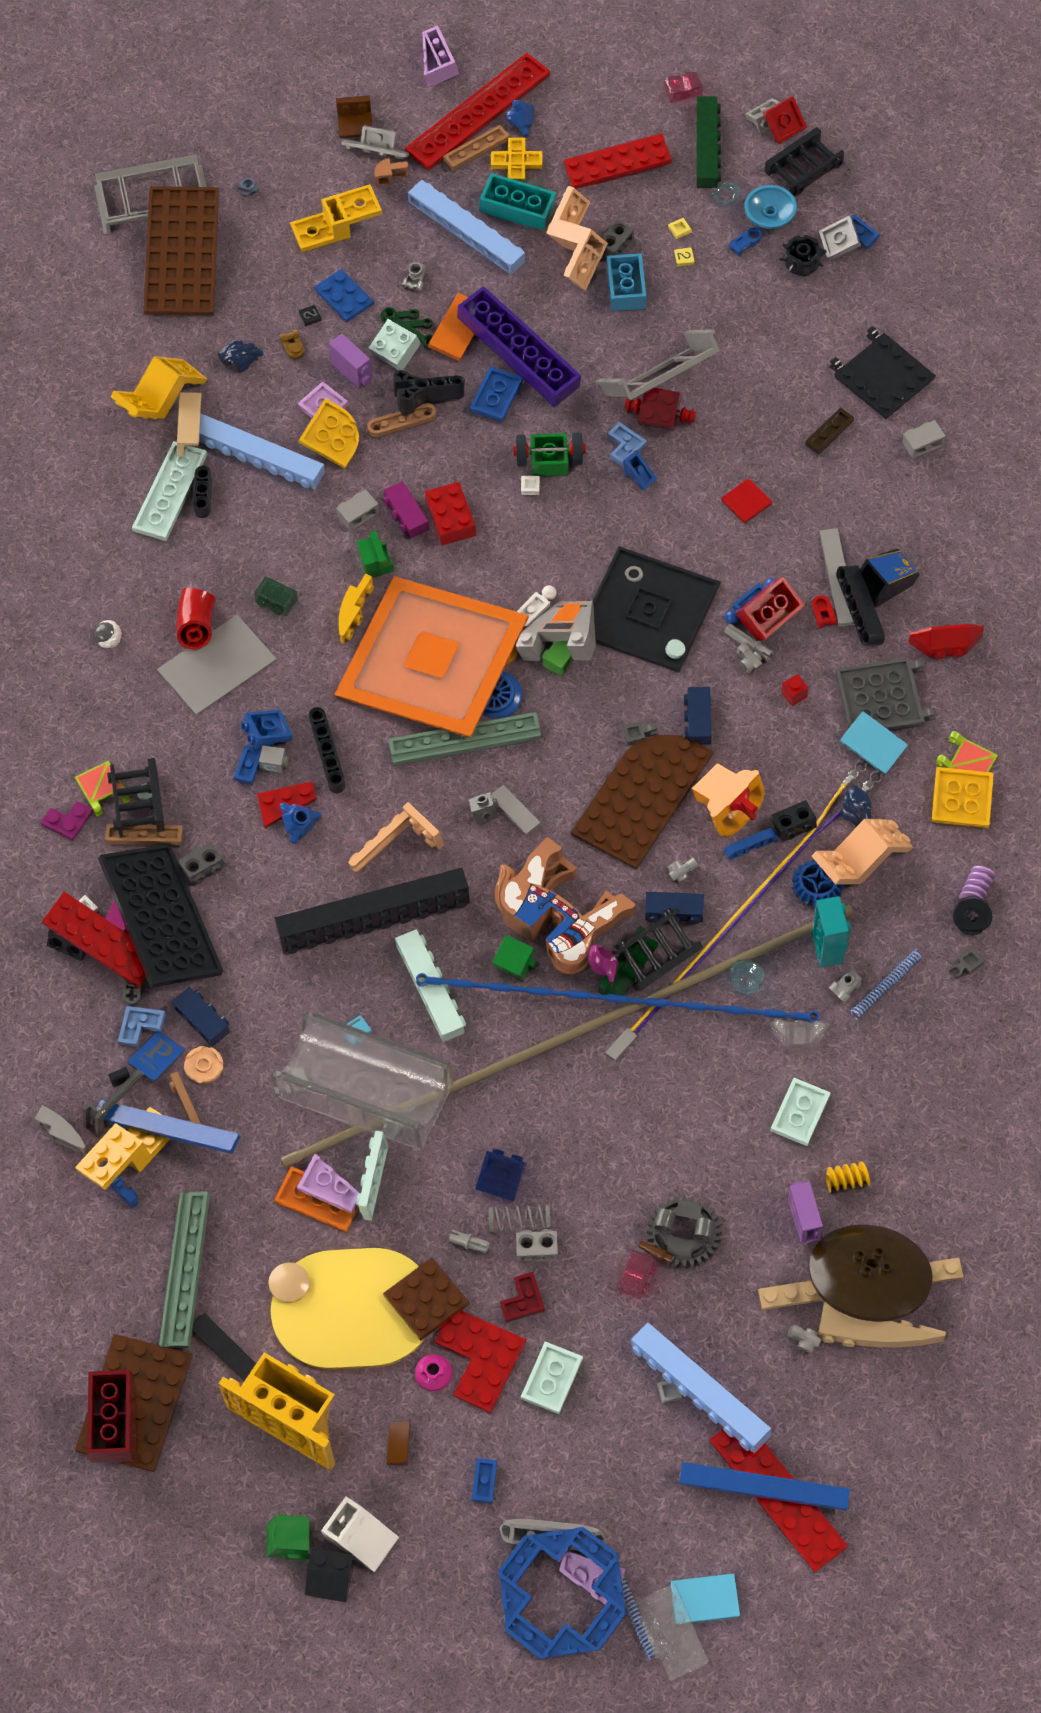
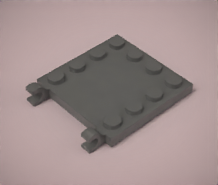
[835,657,937,731]

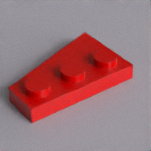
[257,781,317,828]

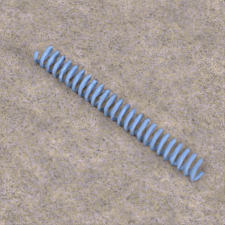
[851,949,922,1020]
[622,1576,660,1660]

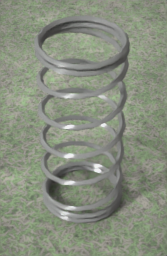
[489,1205,551,1232]

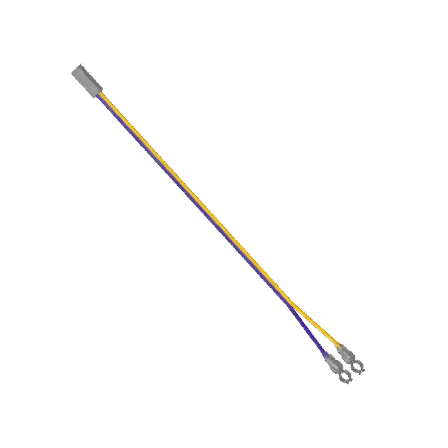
[605,761,883,1061]

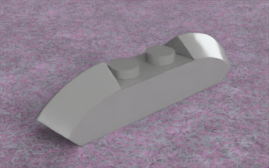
[499,1519,607,1551]

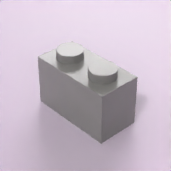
[902,420,946,459]
[336,489,379,531]

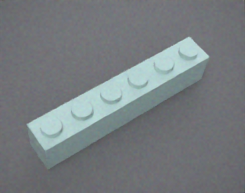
[395,929,466,1042]

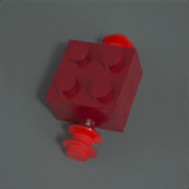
[624,387,697,431]

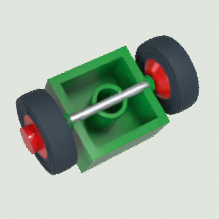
[513,432,586,476]

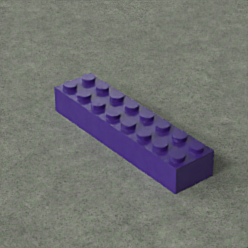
[457,286,581,407]

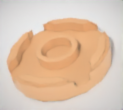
[184,1046,223,1084]

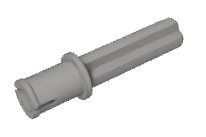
[724,624,774,662]

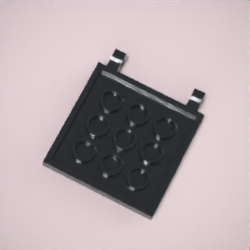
[829,326,936,419]

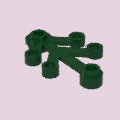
[380,307,433,350]

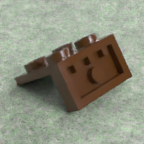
[336,95,373,138]

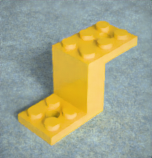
[110,356,208,420]

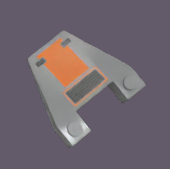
[516,601,596,661]

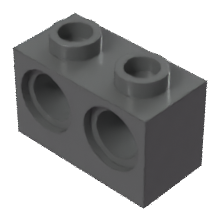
[601,220,634,258]
[178,842,224,885]

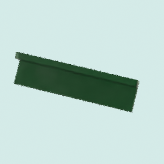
[598,926,659,1003]

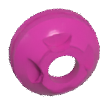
[415,1354,452,1391]

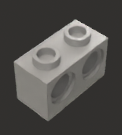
[516,1229,558,1262]

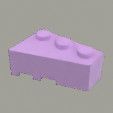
[422,25,459,87]

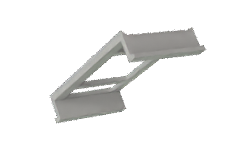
[94,154,207,235]
[595,330,720,400]

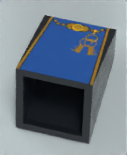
[860,549,920,608]

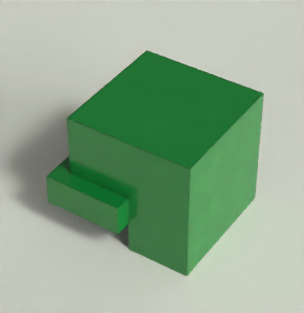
[356,531,394,578]
[492,935,538,982]
[267,1515,309,1561]

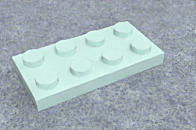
[356,1131,388,1221]

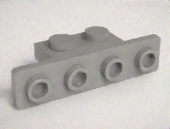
[341,125,410,159]

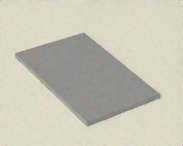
[157,615,277,715]

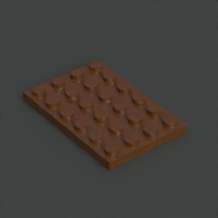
[75,1334,193,1472]

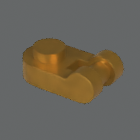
[280,330,305,360]

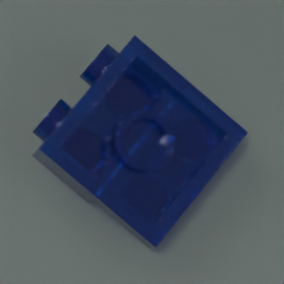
[475,1148,527,1201]

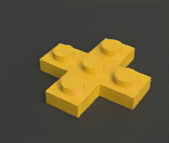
[491,138,542,183]

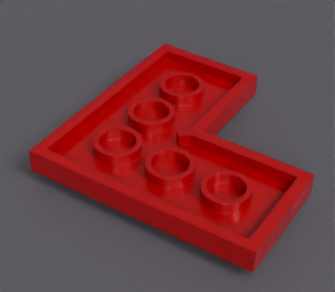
[434,1310,526,1413]

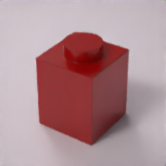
[781,674,809,706]

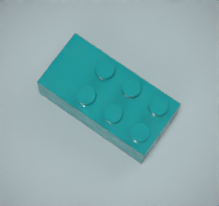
[479,173,556,230]
[812,896,851,968]

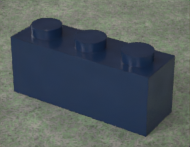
[684,687,712,745]
[645,892,704,925]
[172,987,230,1047]

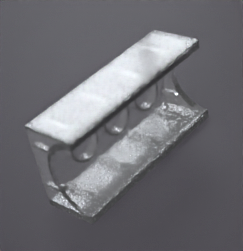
[271,1010,454,1150]

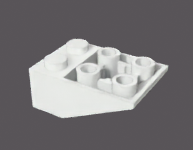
[321,1497,399,1573]

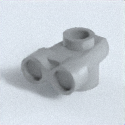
[402,262,426,292]
[736,642,762,673]
[667,858,699,882]
[829,969,862,1003]
[787,1324,821,1354]

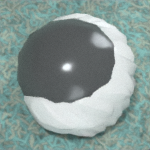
[93,620,122,648]

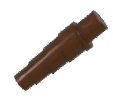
[638,1241,674,1264]

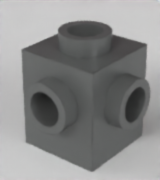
[469,792,500,825]

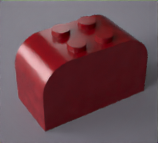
[87,1370,137,1463]

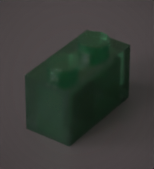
[254,576,298,616]

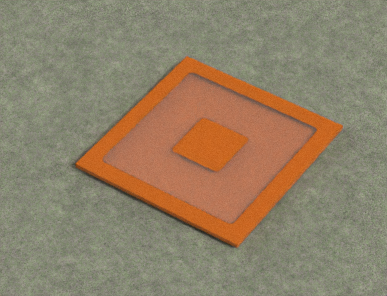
[334,576,529,738]

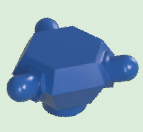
[507,100,534,137]
[280,802,322,844]

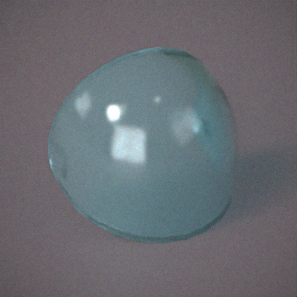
[729,959,765,994]

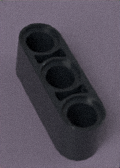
[193,465,212,518]

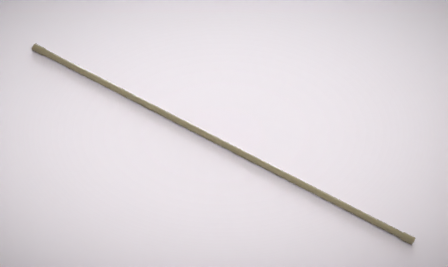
[280,905,854,1168]

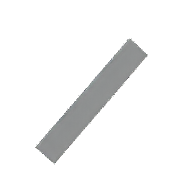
[819,528,854,627]

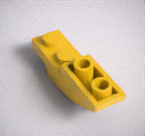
[339,574,374,644]

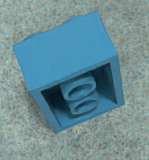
[607,253,646,311]

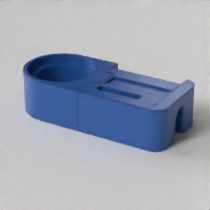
[730,227,762,256]

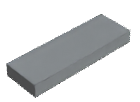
[491,785,541,836]

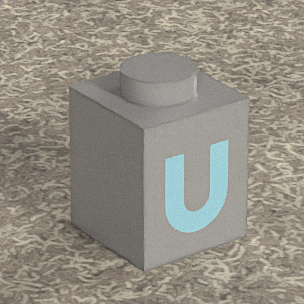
[259,746,289,773]

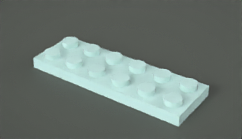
[132,441,207,541]

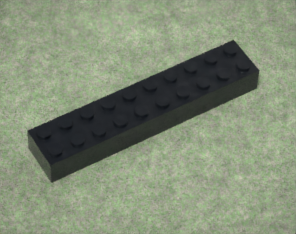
[274,867,470,954]

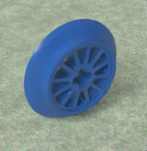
[482,671,522,719]

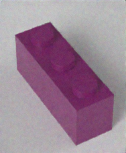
[383,481,429,539]

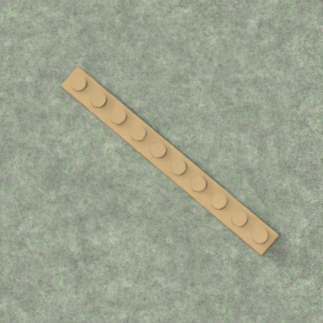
[758,1258,964,1310]

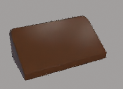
[387,1421,411,1466]

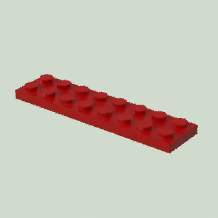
[709,1429,848,1573]

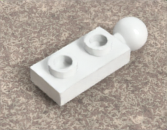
[517,585,556,629]

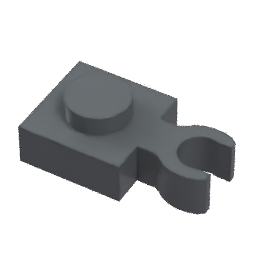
[949,947,985,979]

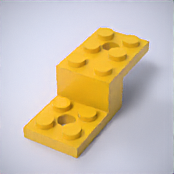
[290,184,382,253]
[75,1107,170,1190]

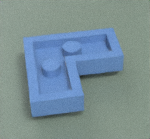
[608,422,647,468]
[118,1006,166,1047]

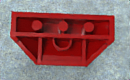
[908,624,984,659]

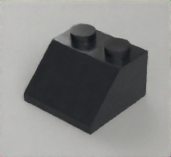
[305,1548,355,1602]

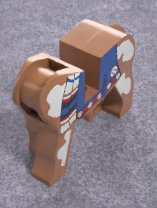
[495,837,636,975]

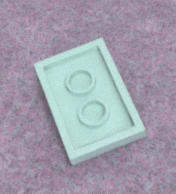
[770,1078,830,1146]
[521,1342,583,1414]

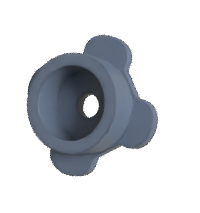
[238,178,258,196]

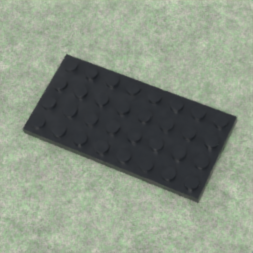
[98,844,223,988]

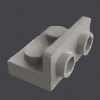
[745,98,780,134]

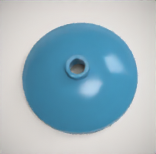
[744,185,797,229]

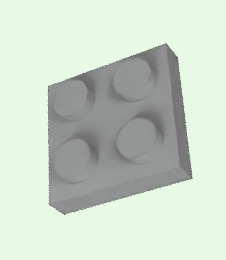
[819,215,861,261]

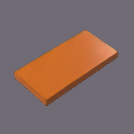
[428,293,475,362]
[274,1166,359,1233]

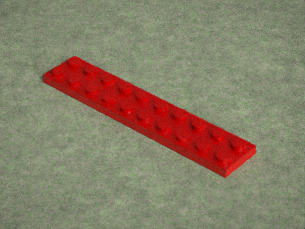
[405,53,550,171]

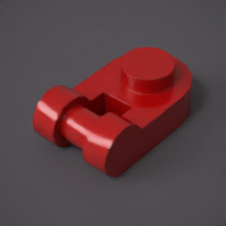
[811,595,837,629]

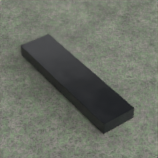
[192,1313,256,1381]

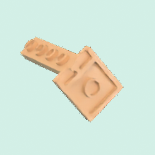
[348,802,444,872]

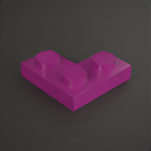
[40,801,93,841]

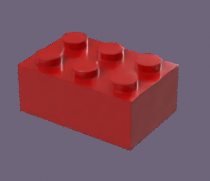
[425,482,476,546]
[736,576,805,641]

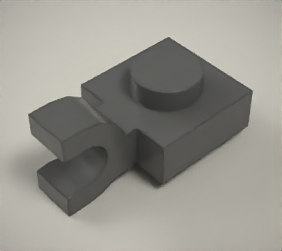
[623,721,657,746]

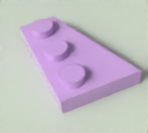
[297,1153,359,1214]
[559,1550,625,1605]

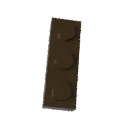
[805,407,854,455]

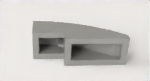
[35,1105,87,1155]

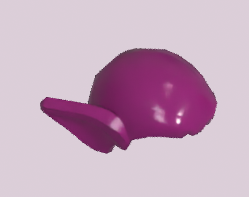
[588,944,619,983]

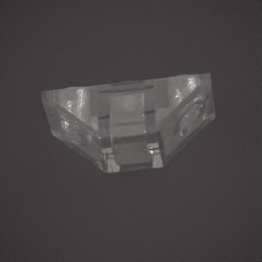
[769,1019,830,1051]

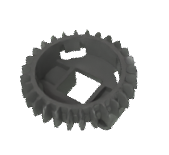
[647,1195,722,1269]

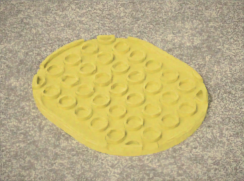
[271,1248,425,1370]

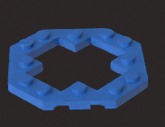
[499,1527,626,1659]

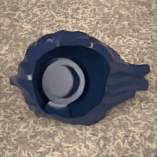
[218,338,263,371]
[840,785,872,826]

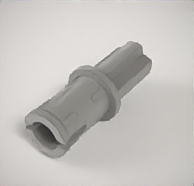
[449,1229,490,1253]

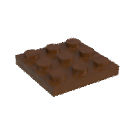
[383,1257,470,1341]

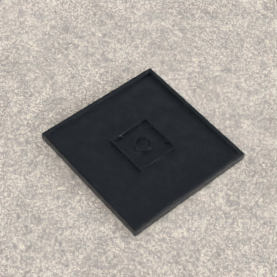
[592,546,721,673]

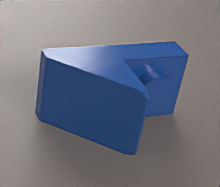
[623,450,657,490]

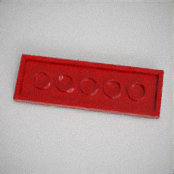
[564,133,672,189]
[42,891,146,988]

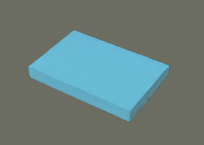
[839,711,908,775]
[671,1574,740,1625]

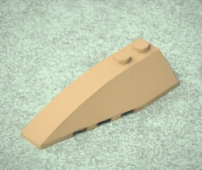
[818,1302,946,1348]

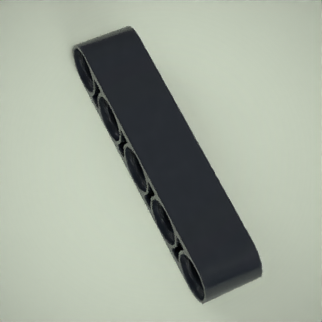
[836,565,885,646]
[309,707,345,793]

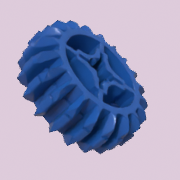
[792,858,844,908]

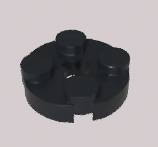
[953,896,992,935]

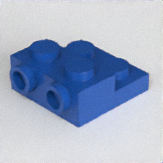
[241,710,293,750]

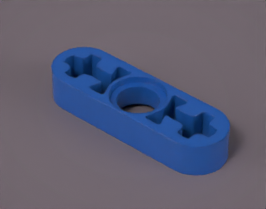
[724,828,778,860]

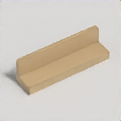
[177,392,201,456]

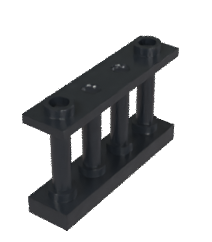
[765,127,844,196]
[107,758,165,838]
[612,907,703,991]

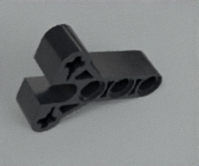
[393,370,465,414]

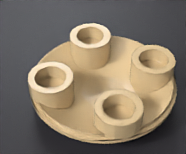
[269,1263,309,1302]

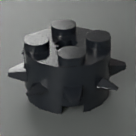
[779,235,827,277]

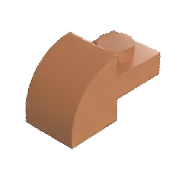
[374,158,409,186]

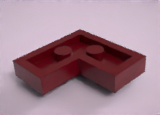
[500,1272,545,1323]

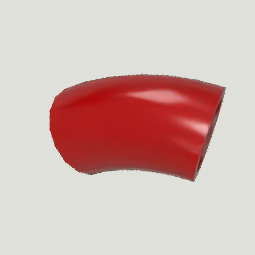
[176,587,216,650]

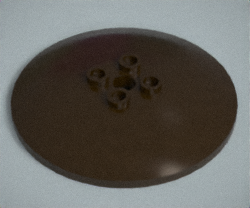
[809,1224,932,1322]

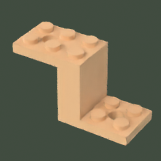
[546,186,608,291]
[812,819,914,884]

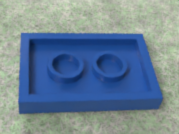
[314,269,374,323]
[470,367,523,423]

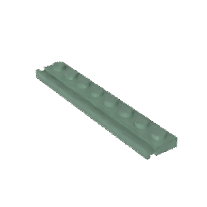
[388,712,542,766]
[159,1192,210,1348]

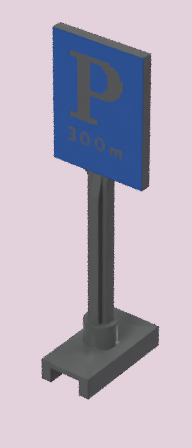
[82,1031,185,1138]

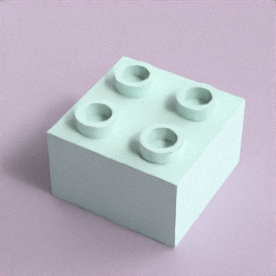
[369,319,421,370]

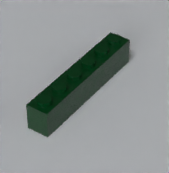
[696,96,721,188]

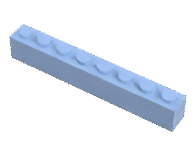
[408,180,525,275]
[199,414,325,489]
[631,1323,771,1453]

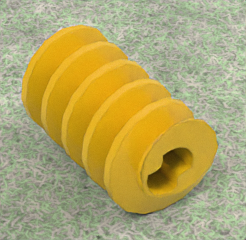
[826,1161,870,1193]

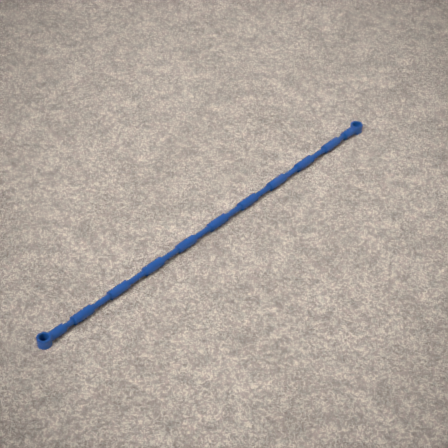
[416,973,820,1024]

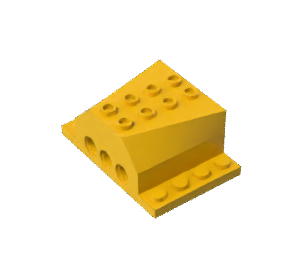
[218,1352,335,1471]

